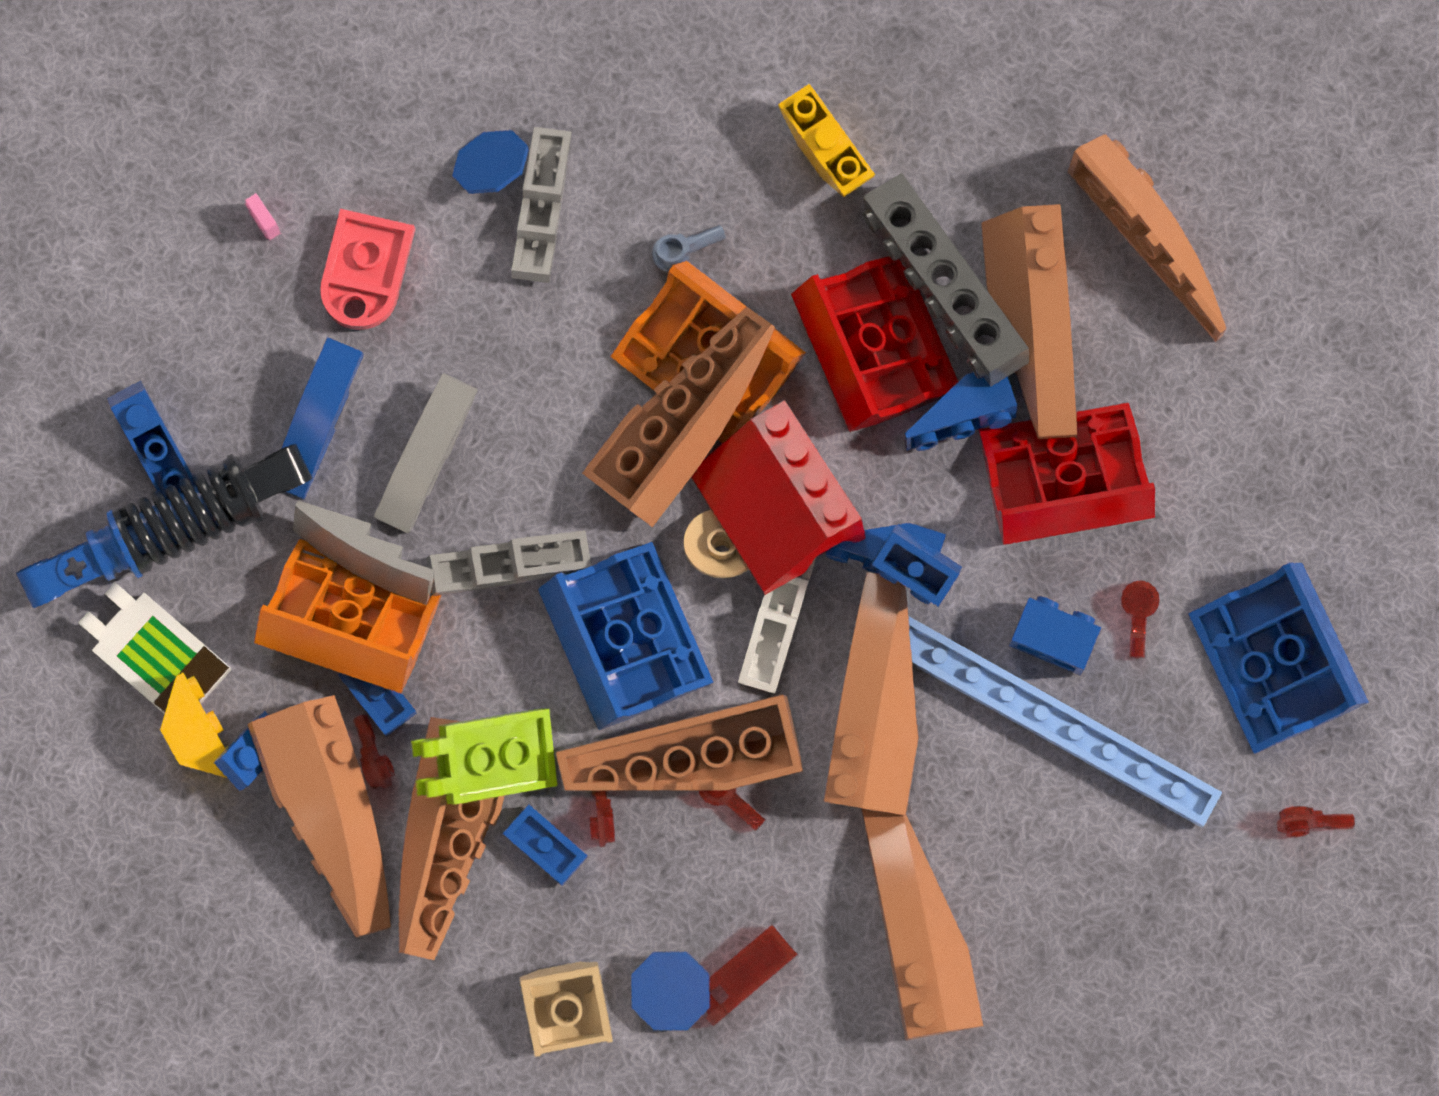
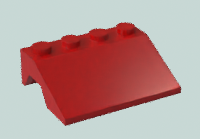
[791,256,959,432]
[691,400,866,595]
[979,402,1155,545]

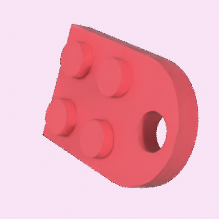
[320,209,415,330]

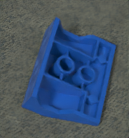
[538,542,714,730]
[1188,563,1369,754]

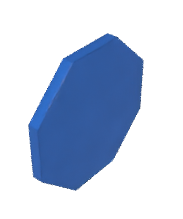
[452,130,529,194]
[631,951,710,1031]

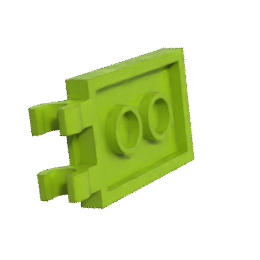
[411,708,557,805]

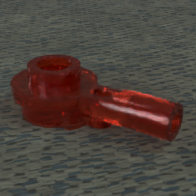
[1121,580,1160,658]
[353,714,395,789]
[698,788,766,831]
[589,791,615,848]
[1276,806,1355,838]

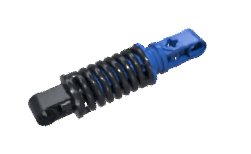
[16,443,312,608]

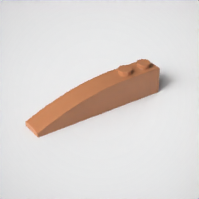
[1067,134,1227,342]
[981,204,1077,439]
[582,307,775,527]
[824,572,919,816]
[247,695,391,938]
[556,695,803,791]
[399,717,504,960]
[862,808,983,1041]

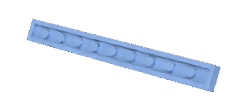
[909,616,1222,828]

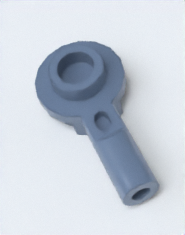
[652,225,726,272]

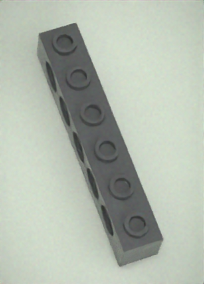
[862,173,1029,387]

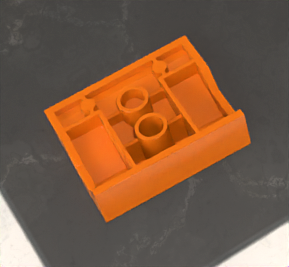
[610,261,806,444]
[254,538,442,693]

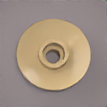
[684,509,748,578]

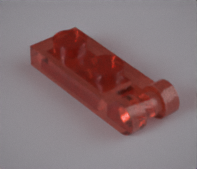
[706,925,798,1027]

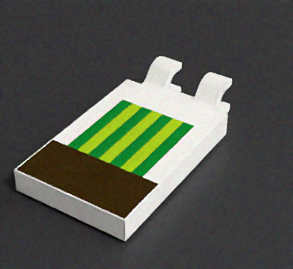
[78,582,232,714]

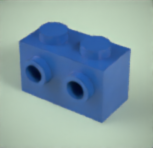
[872,525,962,607]
[1009,596,1102,676]

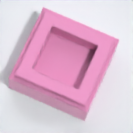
[245,193,281,240]

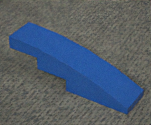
[281,337,364,499]

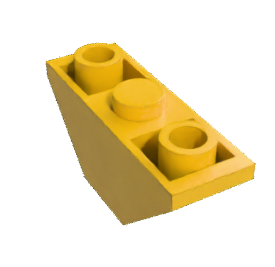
[778,83,875,197]
[160,672,228,778]

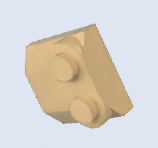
[520,962,613,1057]

